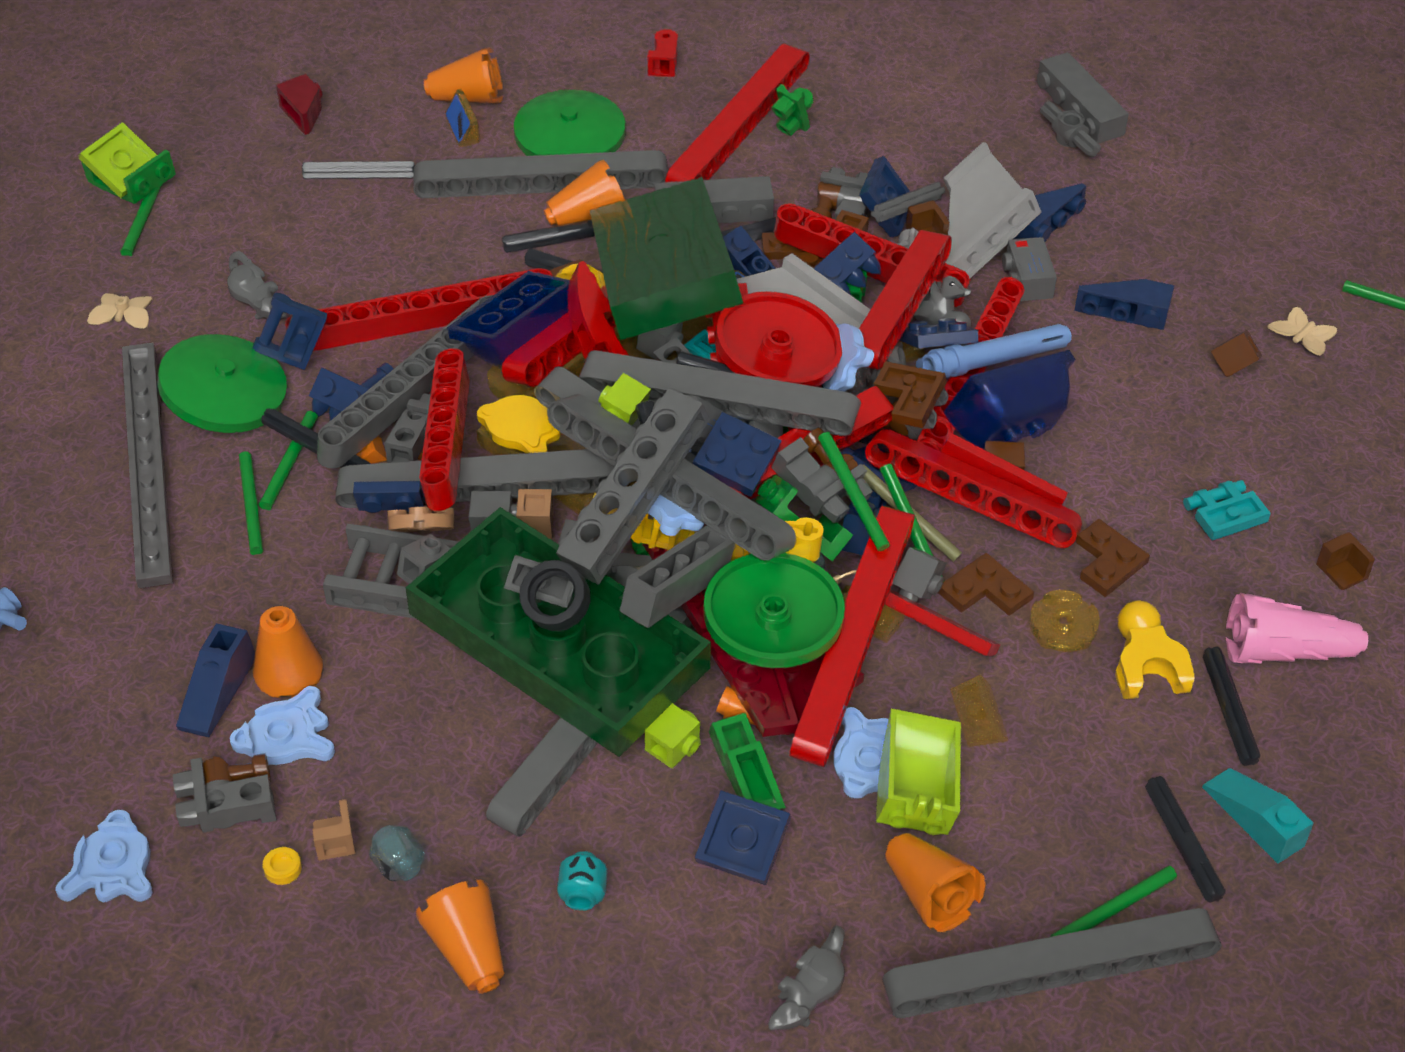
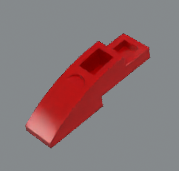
[568,261,629,360]

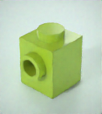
[598,373,651,426]
[645,703,701,769]

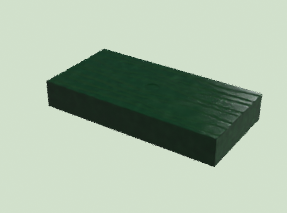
[590,177,744,340]
[405,507,711,757]

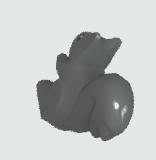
[914,276,972,328]

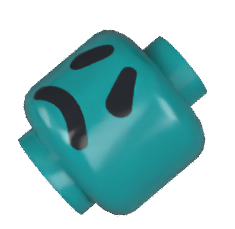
[557,851,608,910]

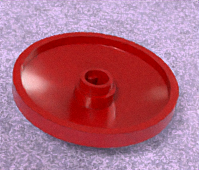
[714,291,842,387]

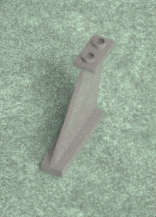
[943,142,1042,278]
[710,253,870,328]

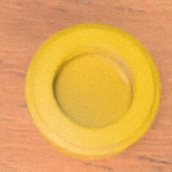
[263,847,302,885]

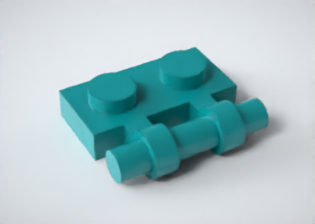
[1183,480,1271,541]

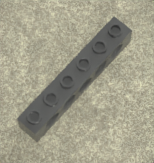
[556,388,710,585]

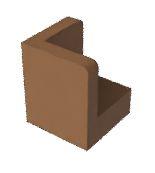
[516,489,554,539]
[312,799,355,861]

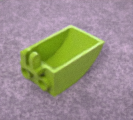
[876,708,961,835]

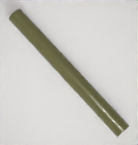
[863,465,962,562]

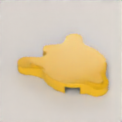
[477,395,560,453]

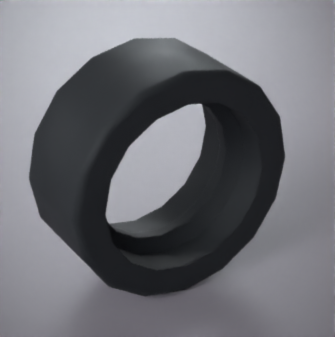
[520,560,590,631]

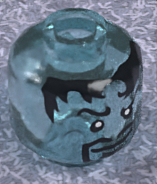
[369,825,425,881]

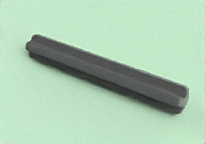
[871,182,945,222]

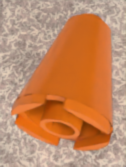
[424,47,503,104]
[543,160,625,226]
[253,606,323,698]
[885,833,986,932]
[416,880,504,994]

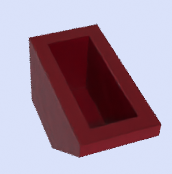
[276,74,323,135]

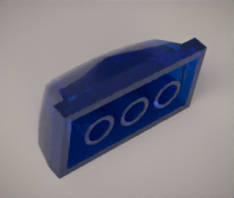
[447,271,570,370]
[944,350,1075,449]

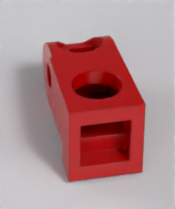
[648,29,678,77]

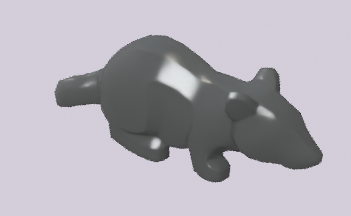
[227,251,286,320]
[768,925,845,1030]

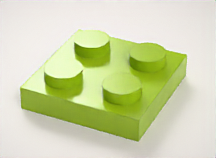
[79,122,157,198]

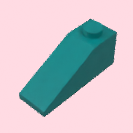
[1202,768,1313,864]

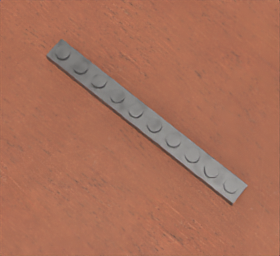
[122,343,172,588]

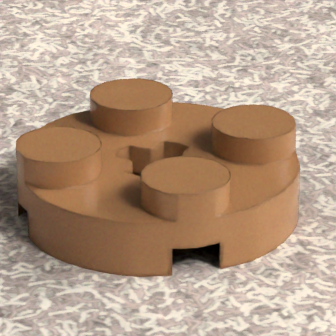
[387,507,455,532]

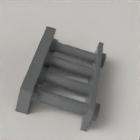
[323,524,459,619]

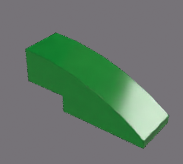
[709,713,785,810]

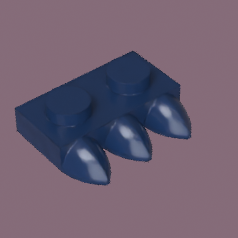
[813,232,881,295]
[309,367,369,421]
[353,481,425,513]

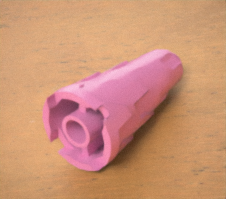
[1226,593,1368,664]

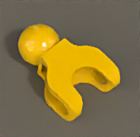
[1115,600,1194,699]

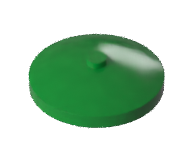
[514,90,625,156]
[158,334,287,433]
[704,553,845,668]

